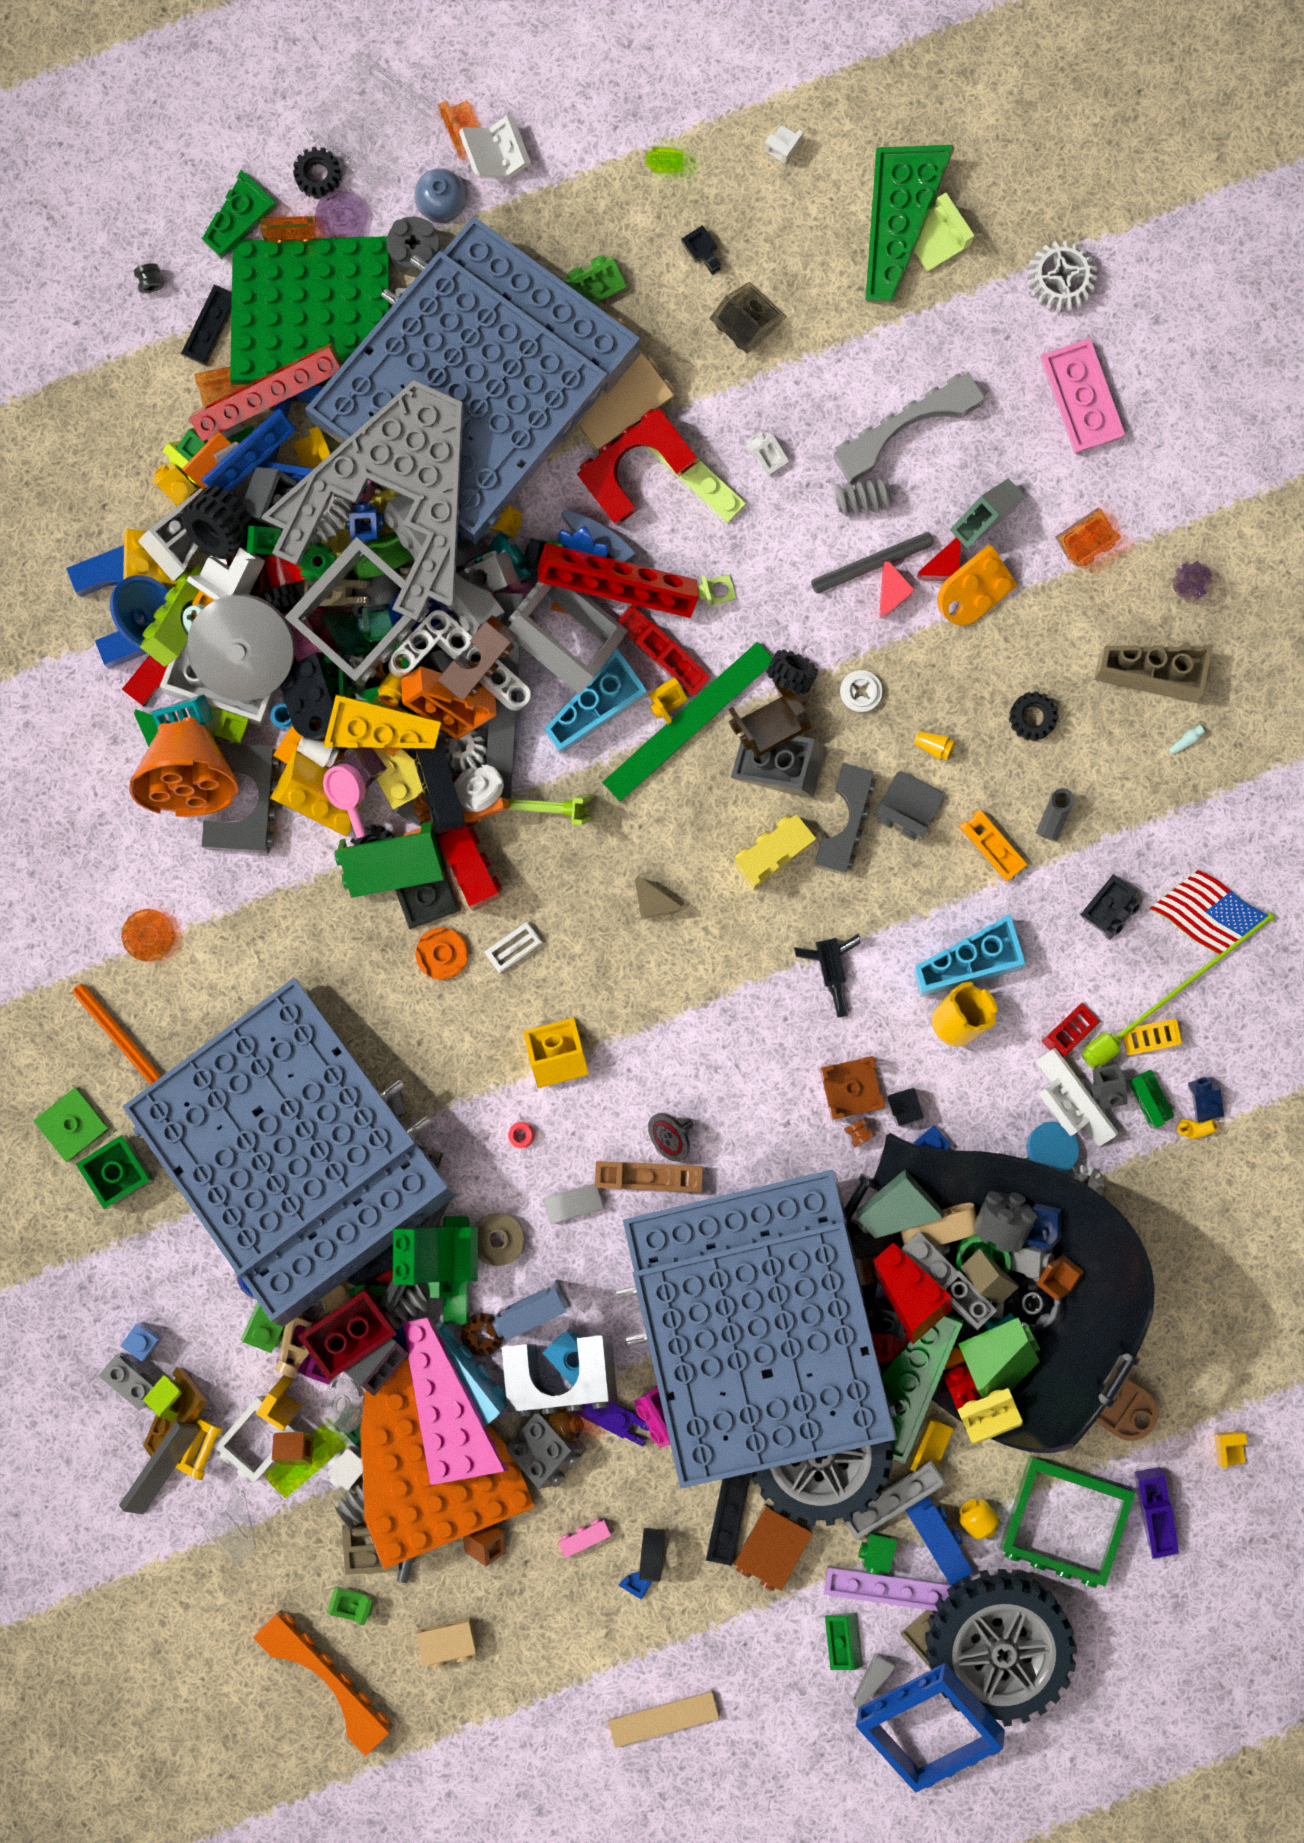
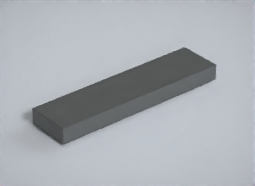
[119,1421,200,1515]

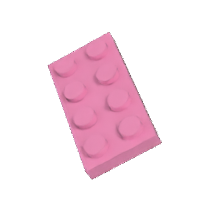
[1040,338,1125,454]

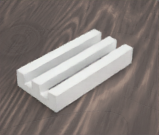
[485,922,543,973]

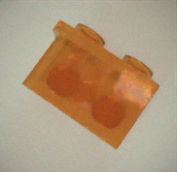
[260,216,317,243]
[1055,508,1122,567]

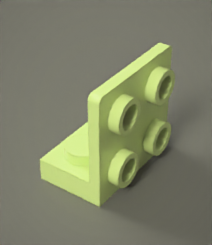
[914,193,975,272]

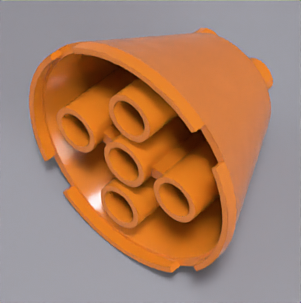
[129,717,238,817]

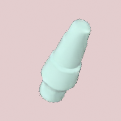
[1169,724,1206,754]

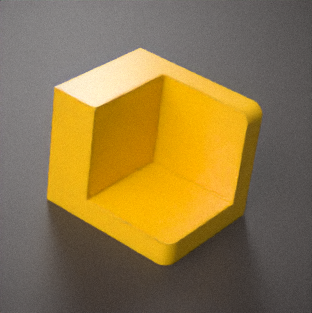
[1214,1431,1247,1468]

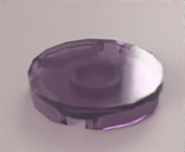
[315,191,366,238]

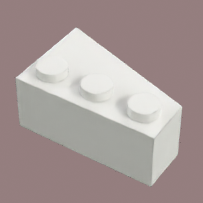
[138,488,203,581]

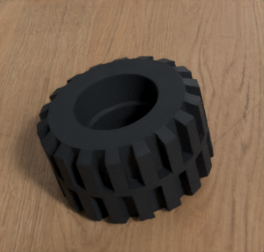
[181,486,254,559]

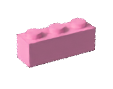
[558,1518,611,1558]

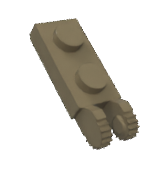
[304,579,370,608]

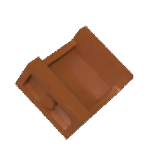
[734,1504,813,1591]

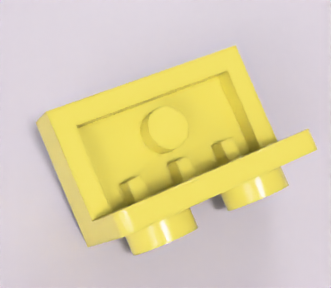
[958,1388,1023,1445]

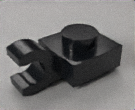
[681,225,721,275]

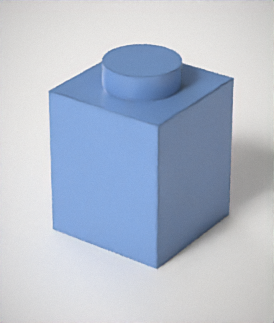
[121,1322,163,1362]

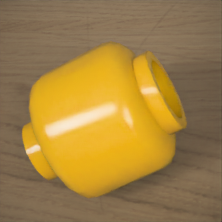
[959,1499,999,1539]

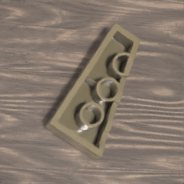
[1094,645,1213,703]

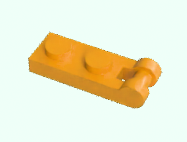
[958,809,1027,882]

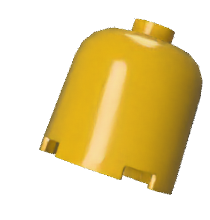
[932,982,998,1047]

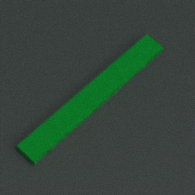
[602,642,773,802]

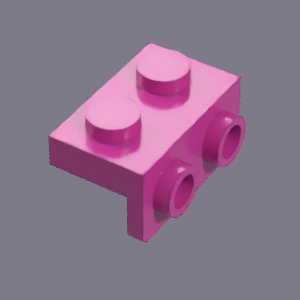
[634,1386,670,1448]

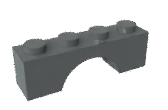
[814,763,877,875]

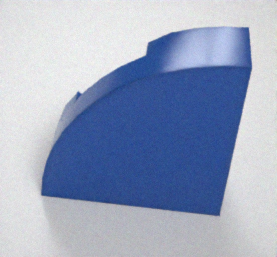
[618,1572,653,1600]

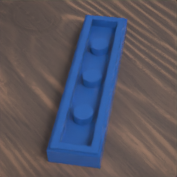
[200,409,297,492]

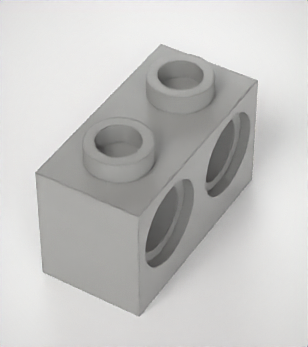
[98,1353,157,1410]

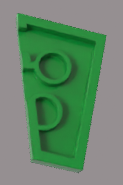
[202,170,278,260]

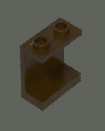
[728,683,812,758]

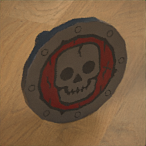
[648,1112,694,1162]

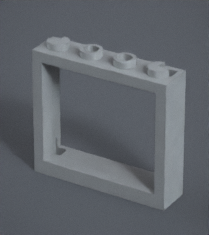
[285,537,432,685]
[508,582,628,695]

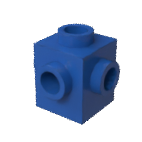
[345,502,385,542]

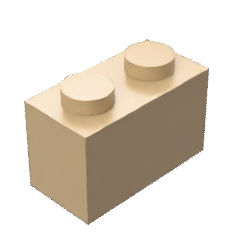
[416,1618,477,1669]

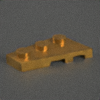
[143,1367,208,1457]

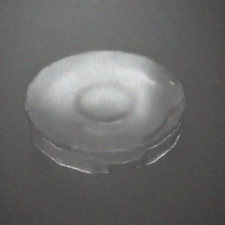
[321,1379,365,1433]

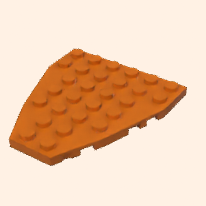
[360,1356,535,1570]

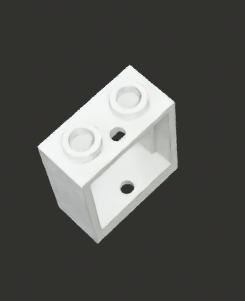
[214,1395,300,1483]

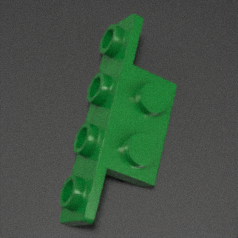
[428,1216,469,1324]

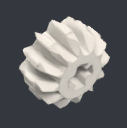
[443,730,487,773]

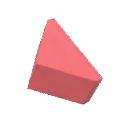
[879,562,914,619]

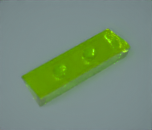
[265,1421,347,1498]

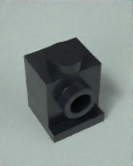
[867,1297,905,1340]

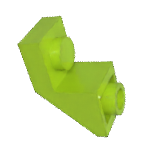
[203,708,249,745]

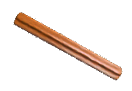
[72,983,162,1085]

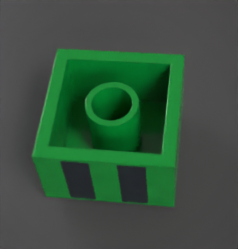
[76,1135,155,1209]

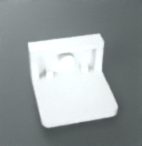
[459,116,531,178]

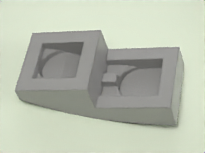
[543,1183,605,1224]

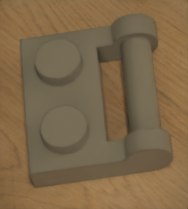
[342,1524,400,1575]

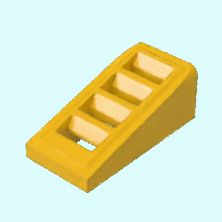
[1121,1018,1182,1056]

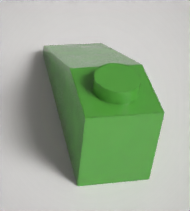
[347,532,414,580]

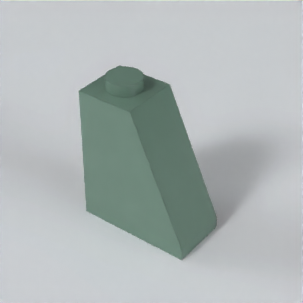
[950,478,1026,549]
[856,1170,942,1238]

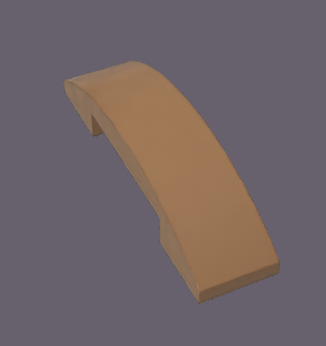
[595,1161,703,1193]

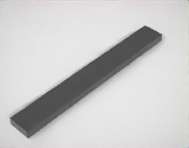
[486,592,523,799]

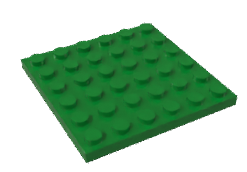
[230,236,389,385]

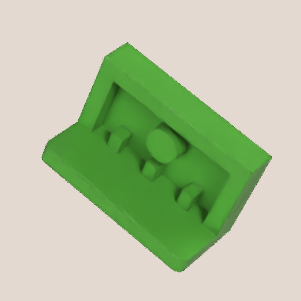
[240,1302,283,1353]

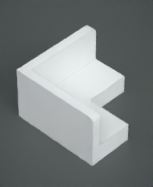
[187,547,265,600]

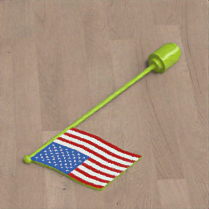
[1081,870,1275,1069]

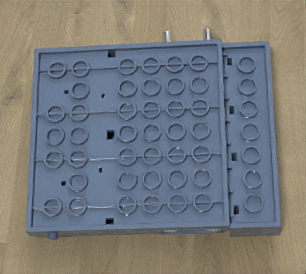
[306,216,640,544]
[122,977,457,1327]
[616,1170,897,1489]

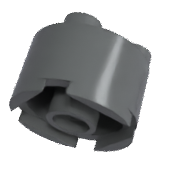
[387,216,441,277]
[351,574,401,618]
[973,1191,1037,1252]

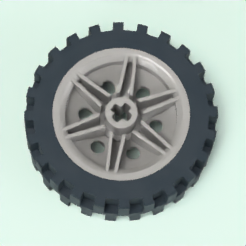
[751,1440,894,1526]
[925,1569,1077,1727]

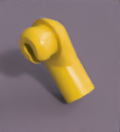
[1176,1119,1218,1139]

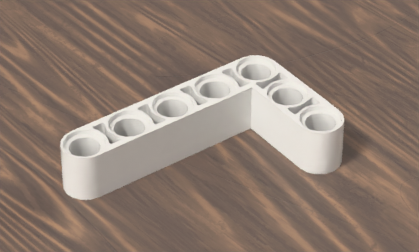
[388,610,531,711]

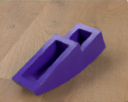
[1134,1467,1179,1559]

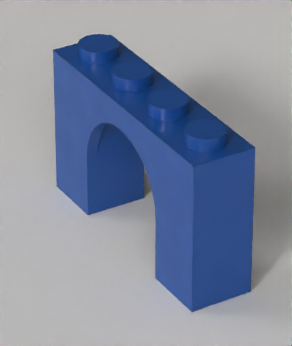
[66,545,147,669]

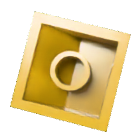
[523,1017,589,1088]

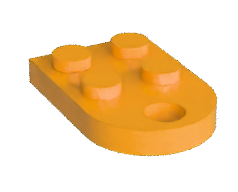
[937,545,1018,625]

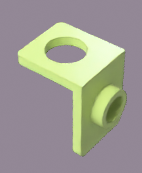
[698,574,736,607]

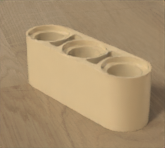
[901,1203,977,1247]

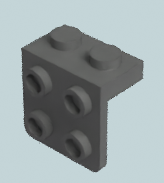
[874,771,943,841]
[507,1413,587,1489]

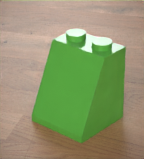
[959,1318,1040,1398]

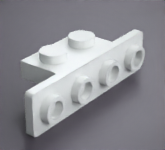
[1036,1048,1118,1146]

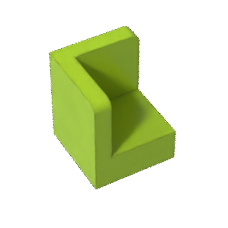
[143,1375,182,1422]

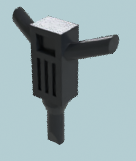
[794,933,861,1018]

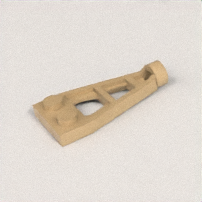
[275,1281,354,1378]

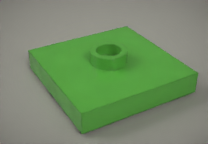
[33,1087,109,1162]

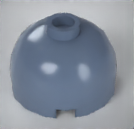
[415,168,466,223]

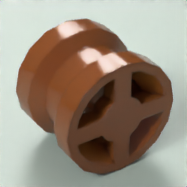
[844,1117,877,1148]

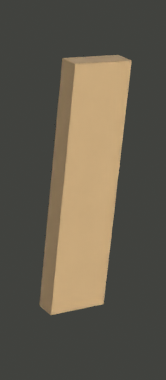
[608,1691,719,1748]

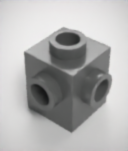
[1090,1064,1131,1110]

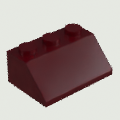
[298,1285,397,1381]

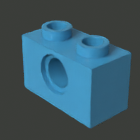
[542,1330,581,1386]

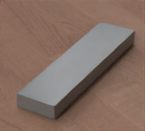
[842,1459,947,1540]

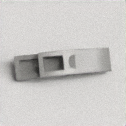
[901,1232,997,1330]

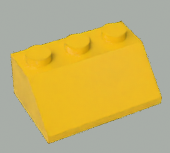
[270,751,360,837]

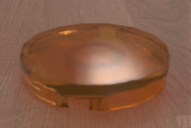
[121,909,175,962]

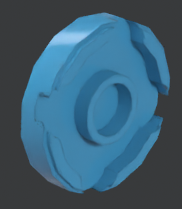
[1026,1122,1079,1173]

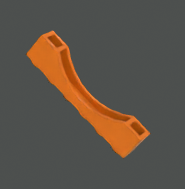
[253,1611,391,1757]

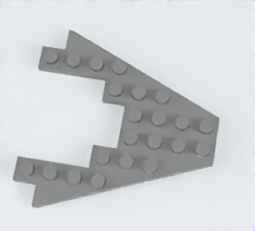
[261,380,464,622]

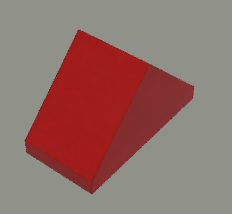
[916,537,961,581]

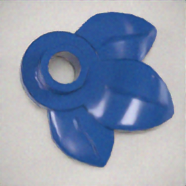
[558,526,608,557]

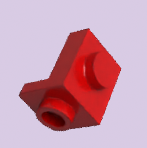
[943,1366,982,1410]

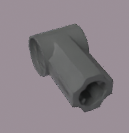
[1035,788,1075,842]

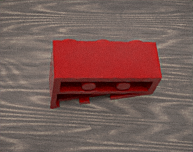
[437,824,503,911]
[874,1243,952,1345]

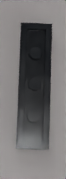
[706,1473,751,1566]

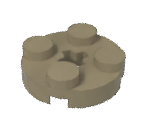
[474,1212,525,1266]

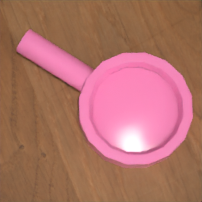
[323,764,367,838]

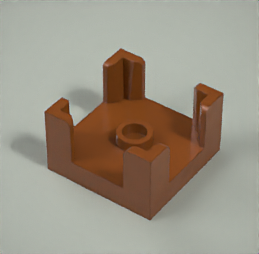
[820,1056,885,1120]

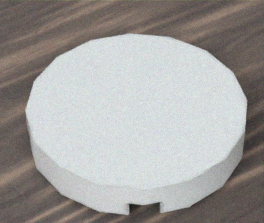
[454,765,504,812]

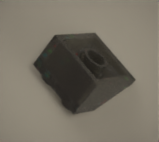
[709,282,787,354]

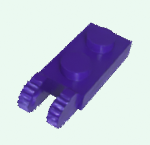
[576,1402,650,1447]

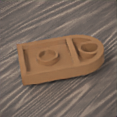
[1095,1370,1158,1441]

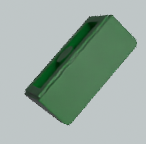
[825,1612,863,1670]

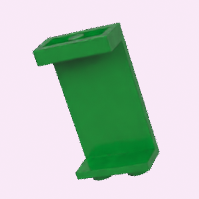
[335,822,446,898]
[393,1227,478,1285]

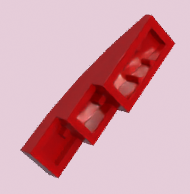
[616,605,711,696]

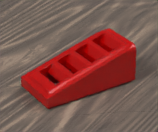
[1042,1003,1100,1057]

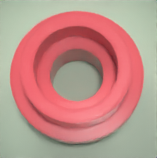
[508,1122,535,1148]

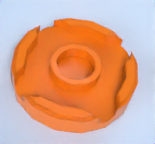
[415,927,469,980]

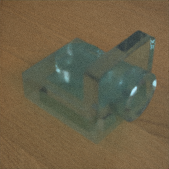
[358,607,398,642]

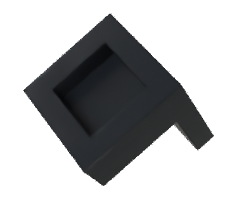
[887,1088,924,1126]

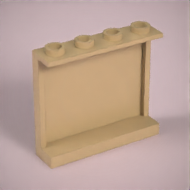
[576,312,675,456]

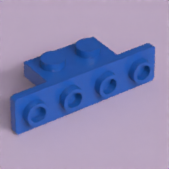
[905,1496,973,1585]

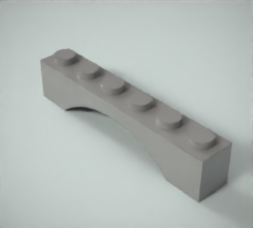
[833,372,985,483]
[384,495,505,637]

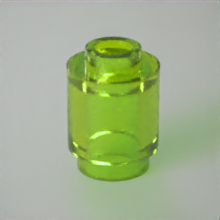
[646,146,683,174]

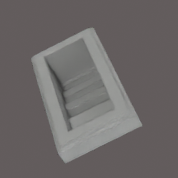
[852,1653,897,1709]

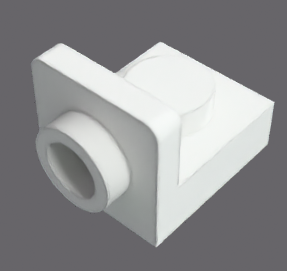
[745,432,789,476]

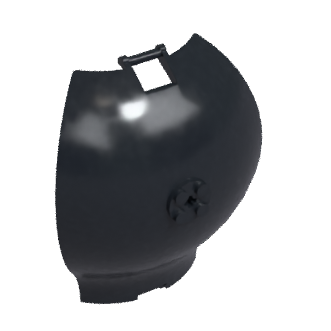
[845,1133,1155,1453]

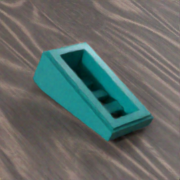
[151,694,213,728]

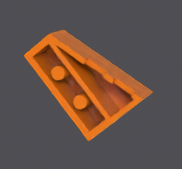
[401,666,497,740]

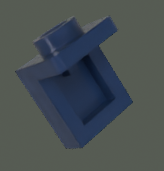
[1188,1077,1224,1122]
[1026,1204,1062,1250]

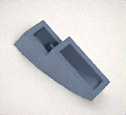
[561,510,636,563]

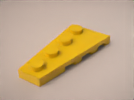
[323,695,441,748]

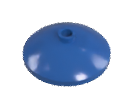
[110,575,183,649]

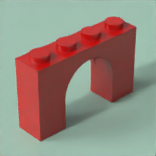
[577,408,700,526]

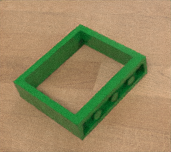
[999,1455,1135,1588]

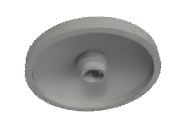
[187,594,295,701]

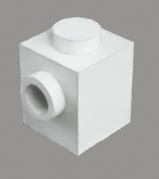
[327,1446,363,1491]

